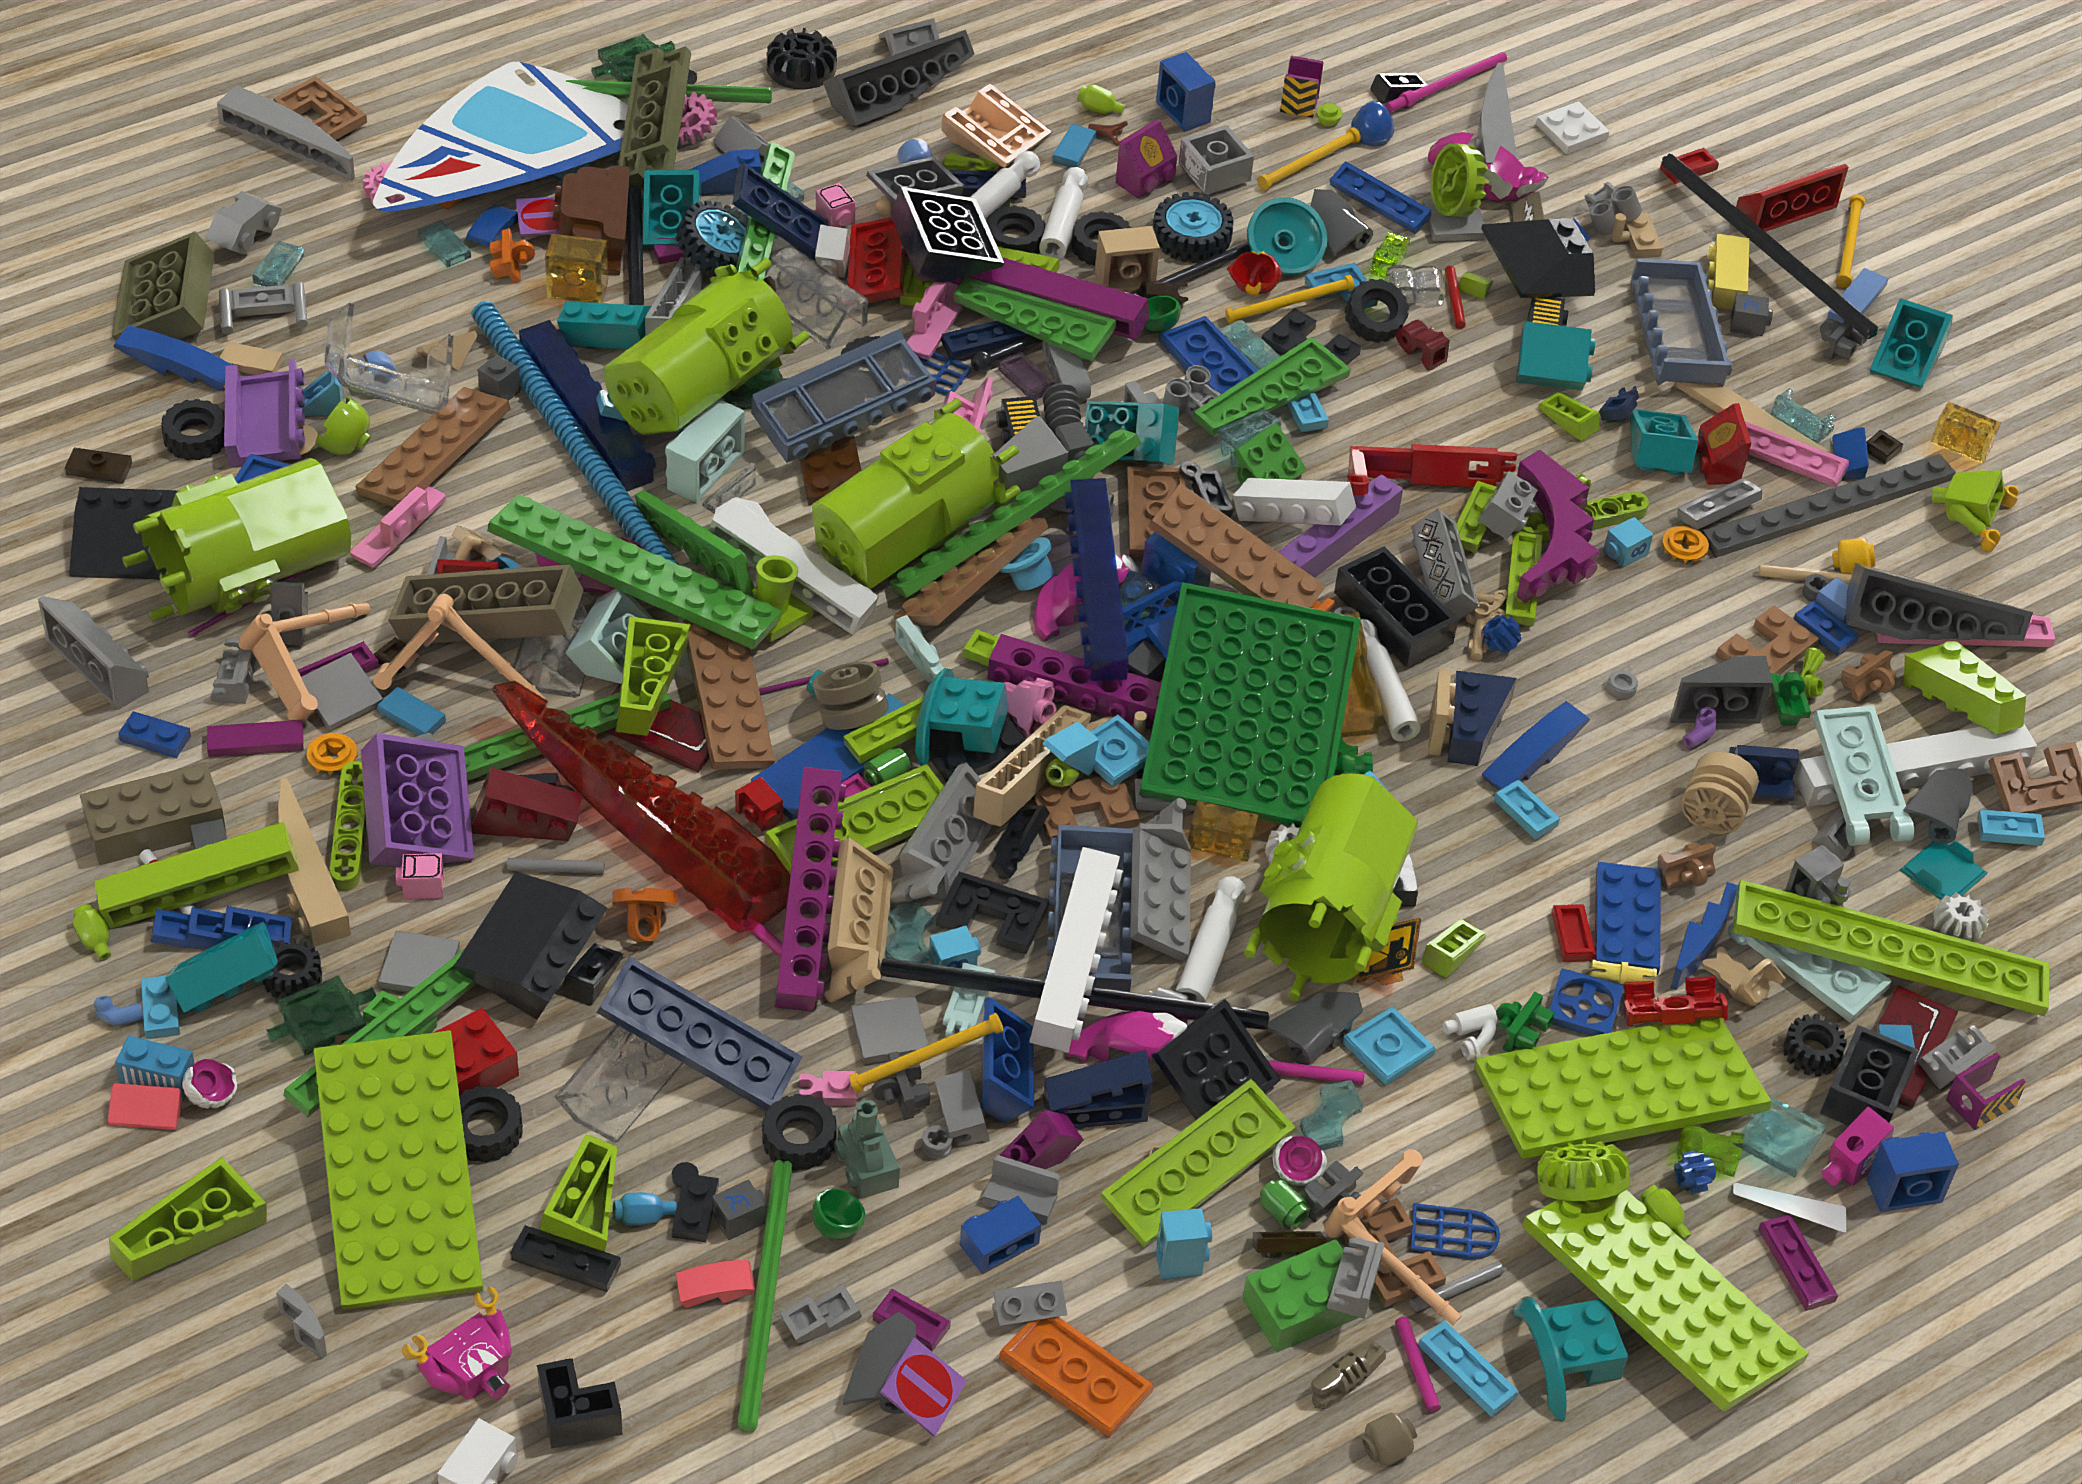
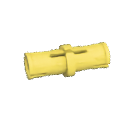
[1589,959,1657,987]

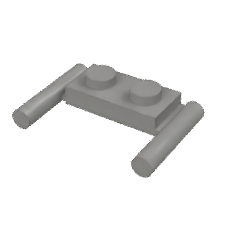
[218,282,308,335]

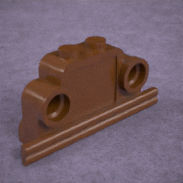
[553,166,630,275]

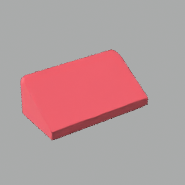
[108,1083,183,1130]

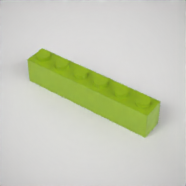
[94,822,299,929]

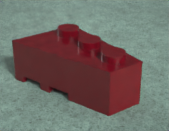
[471,767,583,841]

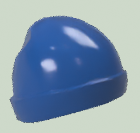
[1351,101,1394,146]

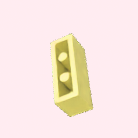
[1707,234,1749,310]

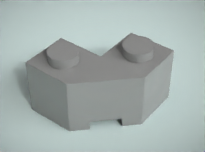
[206,191,282,255]

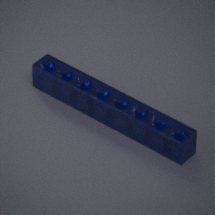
[519,320,656,491]
[1064,478,1129,681]

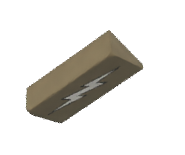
[1510,192,1544,222]

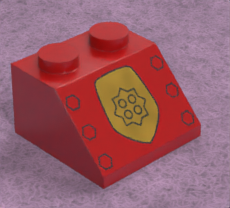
[1696,403,1752,485]

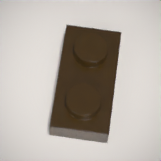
[1253,1231,1326,1258]

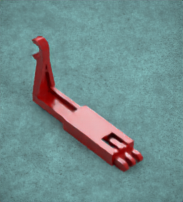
[1347,444,1517,496]

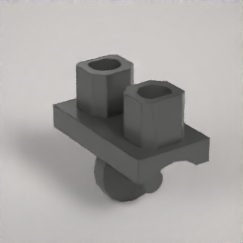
[1820,319,1867,360]
[871,1051,930,1120]
[1301,1160,1363,1223]

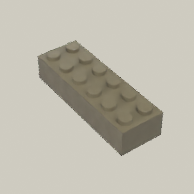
[388,564,584,644]

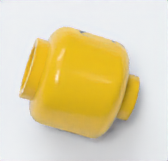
[1832,538,1876,574]

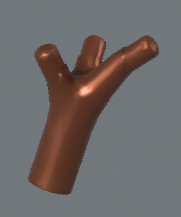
[1088,121,1128,146]

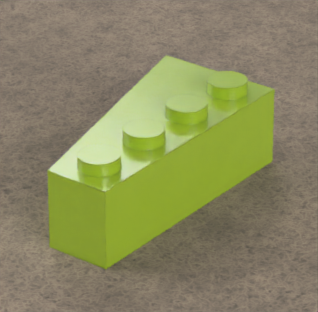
[616,616,691,736]
[1903,640,2026,734]
[109,1157,267,1281]

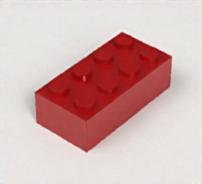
[435,1008,519,1096]

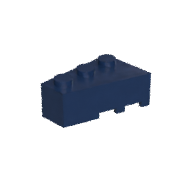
[1447,670,1517,766]
[1043,1050,1153,1128]

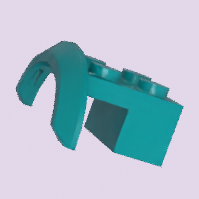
[915,668,1009,766]
[1513,1296,1628,1422]

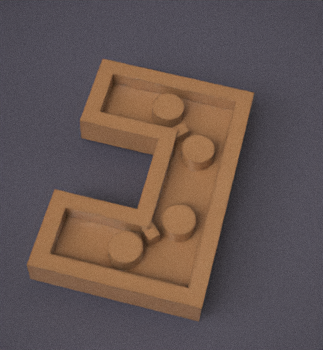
[273,76,367,140]
[1716,605,1820,675]
[1988,742,2082,813]
[1031,776,1140,845]
[1341,1198,1446,1308]

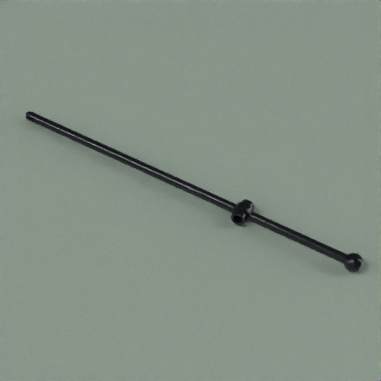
[971,242,1251,373]

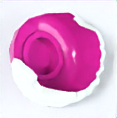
[182,1059,237,1109]
[1272,1136,1327,1186]

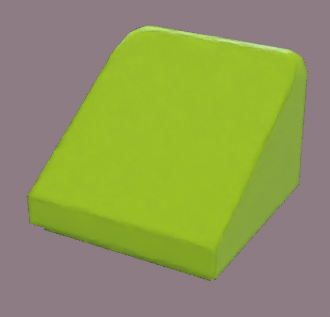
[1459,272,1493,299]

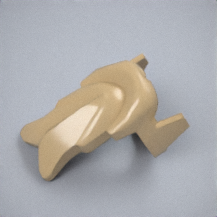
[1701,947,1786,1007]

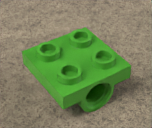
[1232,422,1307,485]

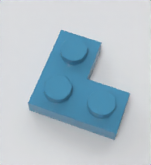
[1305,263,1378,309]

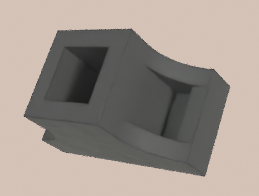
[271,582,308,645]

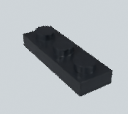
[510,1225,621,1292]

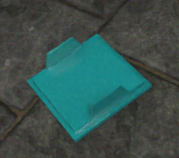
[1900,840,1988,900]

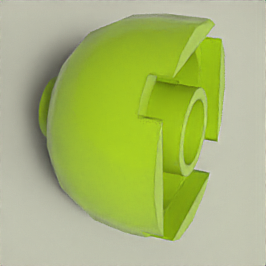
[315,396,371,456]

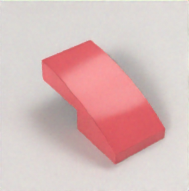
[676,1260,755,1309]

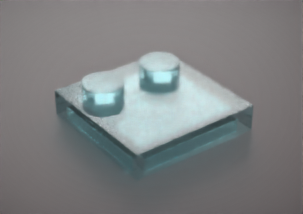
[1735,1095,1826,1178]

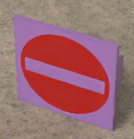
[516,196,559,237]
[880,1337,967,1437]

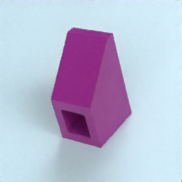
[1000,1109,1084,1170]

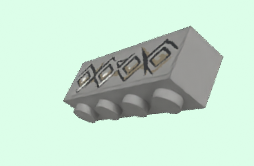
[1411,508,1479,620]

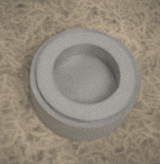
[1606,670,1638,700]

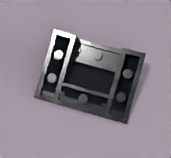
[1481,218,1595,298]

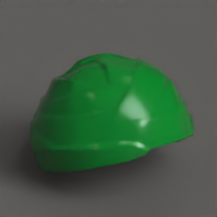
[1144,296,1181,333]
[812,1188,866,1240]

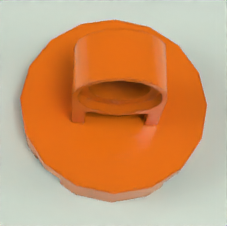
[612,888,677,943]

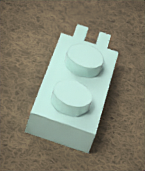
[895,615,944,683]
[943,963,995,1037]

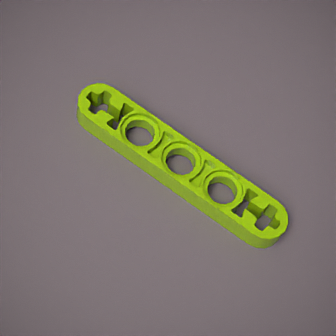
[1520,491,1649,541]
[329,761,366,891]

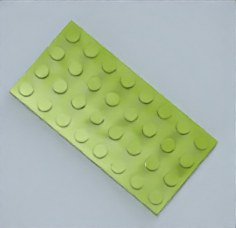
[1474,1018,1771,1159]
[314,1030,483,1310]
[1521,1190,1809,1412]

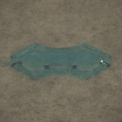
[885,899,933,963]
[1300,1080,1363,1150]

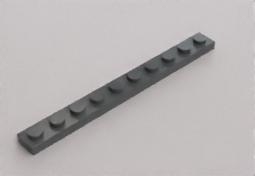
[1702,454,1956,558]

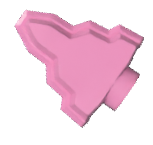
[1003,678,1056,738]

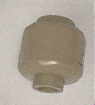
[1361,1412,1417,1466]

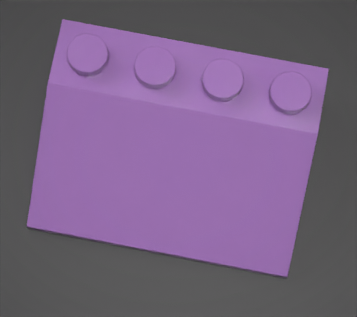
[361,733,474,867]

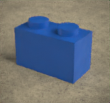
[960,1195,1041,1274]

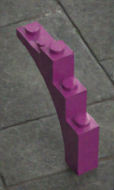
[1517,450,1600,603]

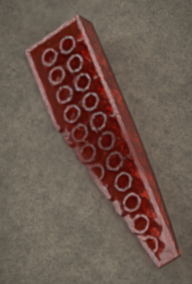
[492,681,813,934]

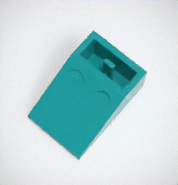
[1085,401,1179,465]

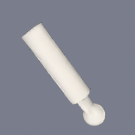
[970,151,1040,220]
[1039,167,1088,260]
[1356,619,1421,742]
[1175,876,1246,1003]

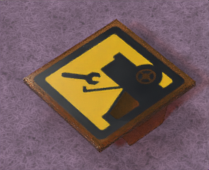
[1356,917,1421,985]

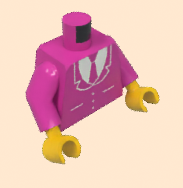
[402,1287,512,1400]

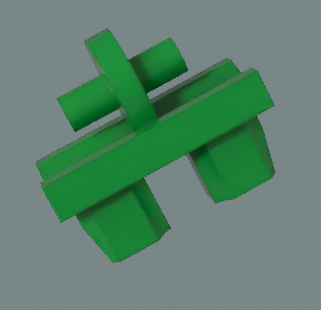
[1770,672,1811,726]
[1496,991,1555,1052]

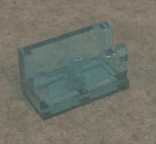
[1771,388,1836,444]
[1218,409,1281,468]

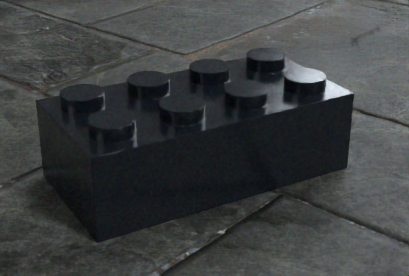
[1334,546,1458,667]

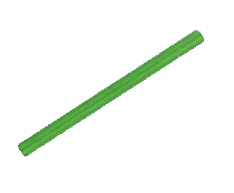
[566,80,772,104]
[738,1160,792,1432]

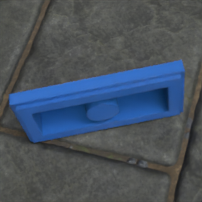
[1832,427,1869,480]

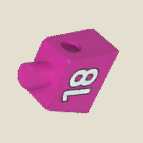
[1821,1106,1894,1186]

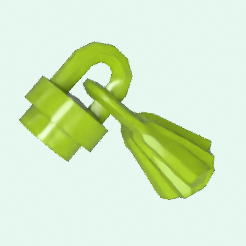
[942,151,998,171]
[1800,647,1826,699]

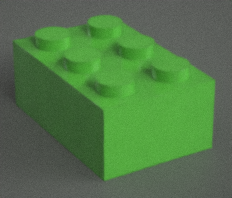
[1242,1239,1368,1353]

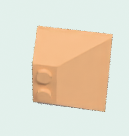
[941,84,1051,168]

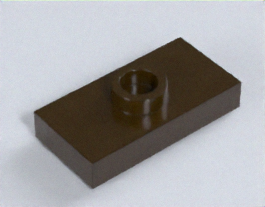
[65,447,132,483]

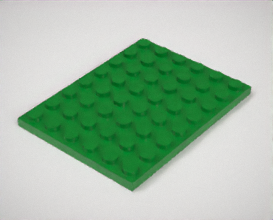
[1139,582,1361,827]

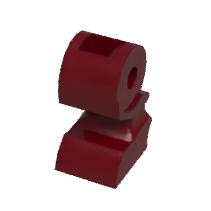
[1396,320,1450,371]

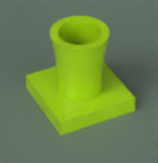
[752,555,814,643]

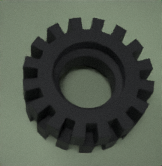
[263,938,322,1001]
[1783,1014,1847,1076]

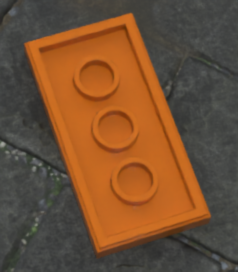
[999,1317,1154,1438]

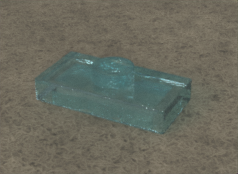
[418,220,471,268]

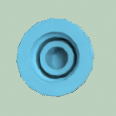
[1000,537,1054,591]

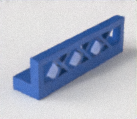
[1080,580,1182,667]

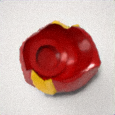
[1227,251,1282,296]

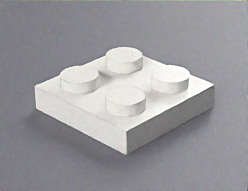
[1536,101,1610,155]

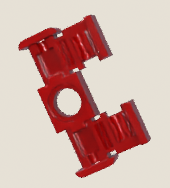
[1624,976,1728,1027]

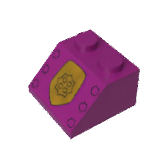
[1115,119,1177,199]

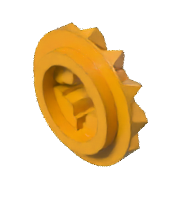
[1661,526,1709,564]
[307,733,358,776]

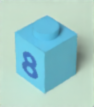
[1603,517,1653,568]
[929,926,981,968]

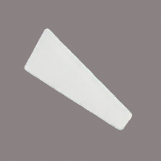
[1733,1183,1846,1232]

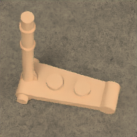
[373,594,546,707]
[238,602,370,723]
[1324,1149,1462,1326]

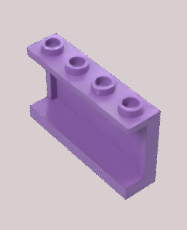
[224,358,305,467]

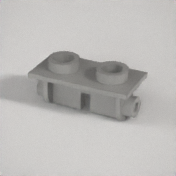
[992,1280,1067,1326]

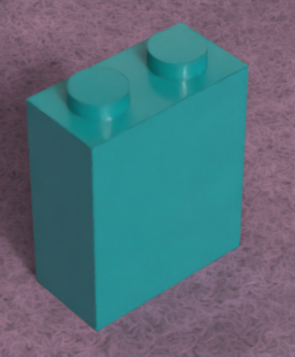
[1516,321,1596,391]

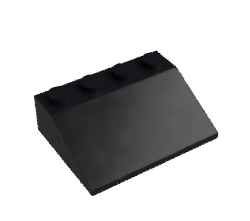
[890,187,1004,282]
[69,487,178,580]
[453,871,608,1020]

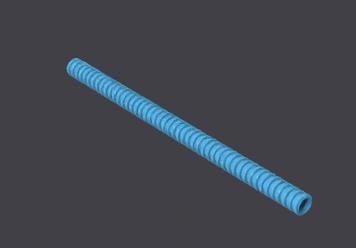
[471,301,679,565]

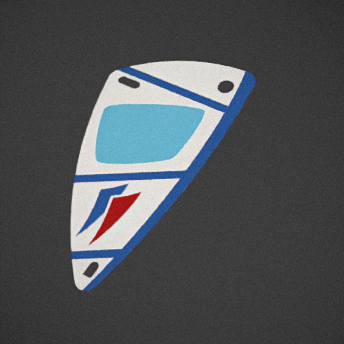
[373,62,628,212]

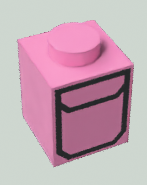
[815,183,855,228]
[396,853,444,899]

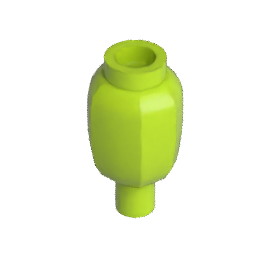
[1077,84,1125,115]
[1045,757,1080,787]
[72,904,111,961]
[1640,1184,1692,1241]

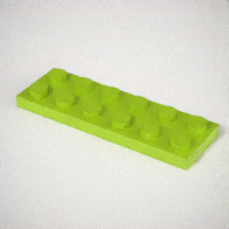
[765,764,944,875]
[1099,1079,1296,1248]

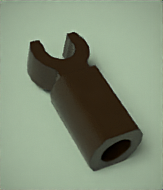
[1139,281,1188,305]

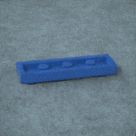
[1329,161,1431,234]

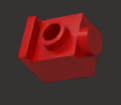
[735,777,783,832]

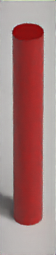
[1445,266,1466,329]

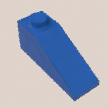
[689,149,761,195]

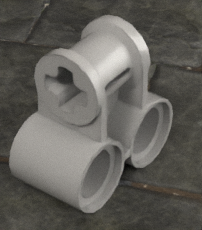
[1585,182,1642,235]
[1163,365,1220,423]

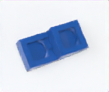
[466,204,518,247]

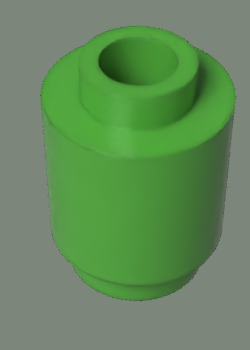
[863,747,911,787]
[1260,1180,1310,1230]

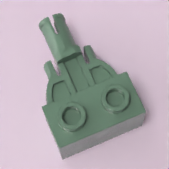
[833,1099,900,1199]

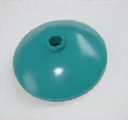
[1247,197,1327,275]

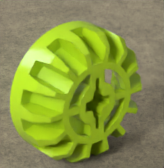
[1431,143,1489,217]
[1537,1141,1630,1201]

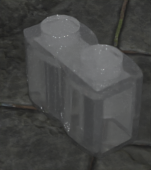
[1385,265,1446,308]

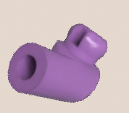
[1683,707,1716,749]

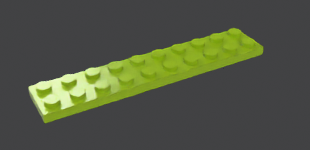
[1733,880,2049,1016]

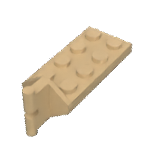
[825,838,894,1003]

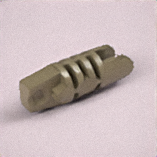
[1311,1339,1386,1409]

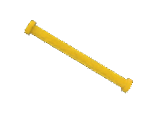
[1257,127,1361,191]
[1835,194,1865,288]
[1225,275,1355,325]
[849,1013,1004,1093]

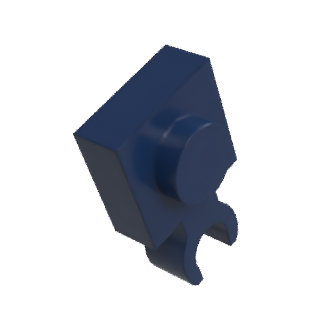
[1599,386,1639,422]

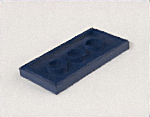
[732,163,828,261]

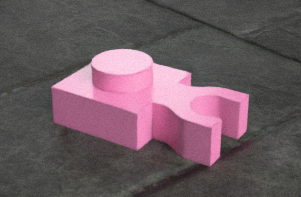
[799,1071,856,1106]

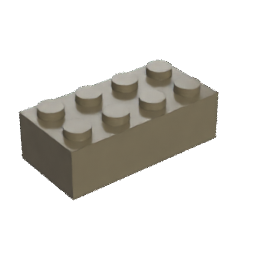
[79,762,226,866]

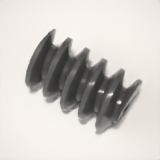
[1043,383,1081,436]

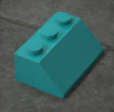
[557,301,651,349]
[165,922,278,1013]

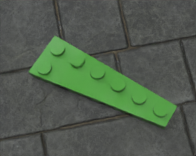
[953,277,1116,361]
[1193,337,1351,436]
[635,490,754,598]

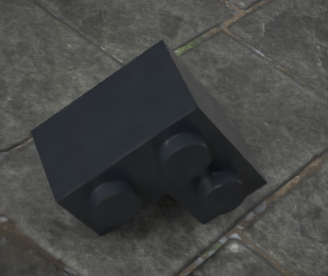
[537,1358,623,1449]

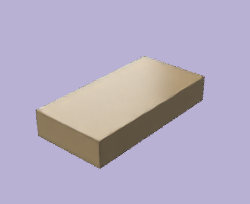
[219,342,283,375]

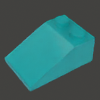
[643,170,701,247]
[1870,298,1953,389]
[1630,409,1698,475]

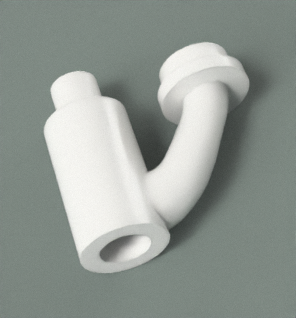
[1442,1004,1497,1061]

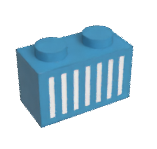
[115,1035,195,1101]

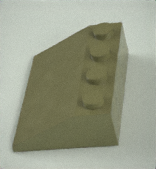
[112,231,214,340]

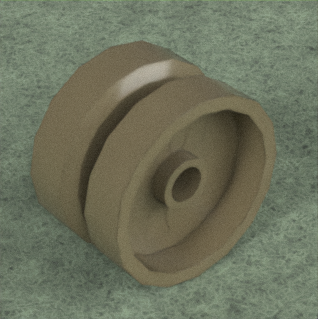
[813,661,888,730]

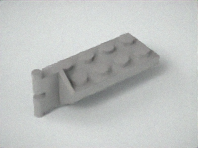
[890,762,993,906]
[1130,798,1191,961]

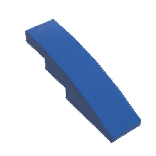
[113,325,233,391]
[1482,701,1590,791]
[1670,882,1738,990]
[151,906,292,949]

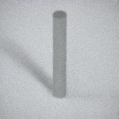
[507,858,605,874]
[1410,1261,1504,1312]

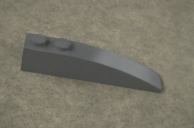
[823,30,975,127]
[1846,563,2033,641]

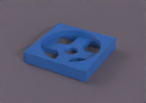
[1549,968,1624,1036]

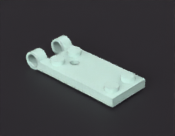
[1813,705,1914,846]
[1728,921,1892,1023]

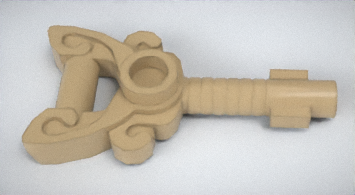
[1464,590,1507,661]

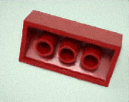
[1736,164,1849,232]

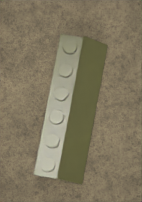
[618,46,692,189]

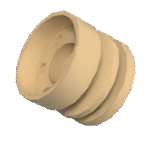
[1681,751,1759,834]

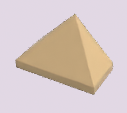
[416,330,477,371]

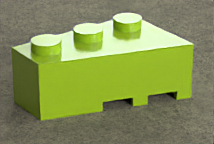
[540,1134,617,1252]

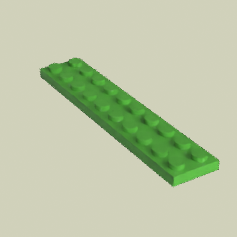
[487,494,783,650]

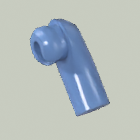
[94,996,144,1026]

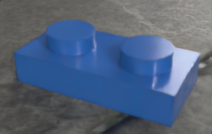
[1794,601,1859,656]
[118,711,191,758]

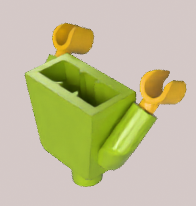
[1932,470,2019,552]

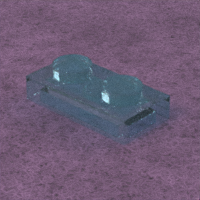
[252,241,304,287]

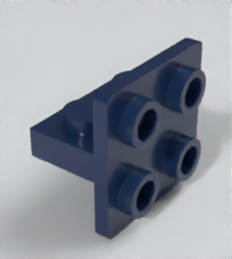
[1729,745,1799,801]

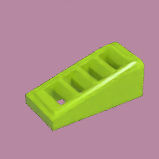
[1538,392,1600,441]
[1422,919,1486,978]

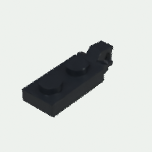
[991,805,1050,879]

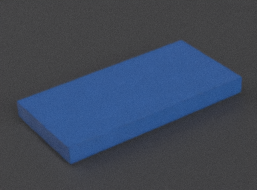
[1159,316,1257,399]
[751,728,878,821]

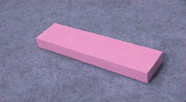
[1745,422,1849,487]

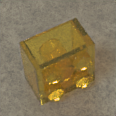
[545,234,608,303]

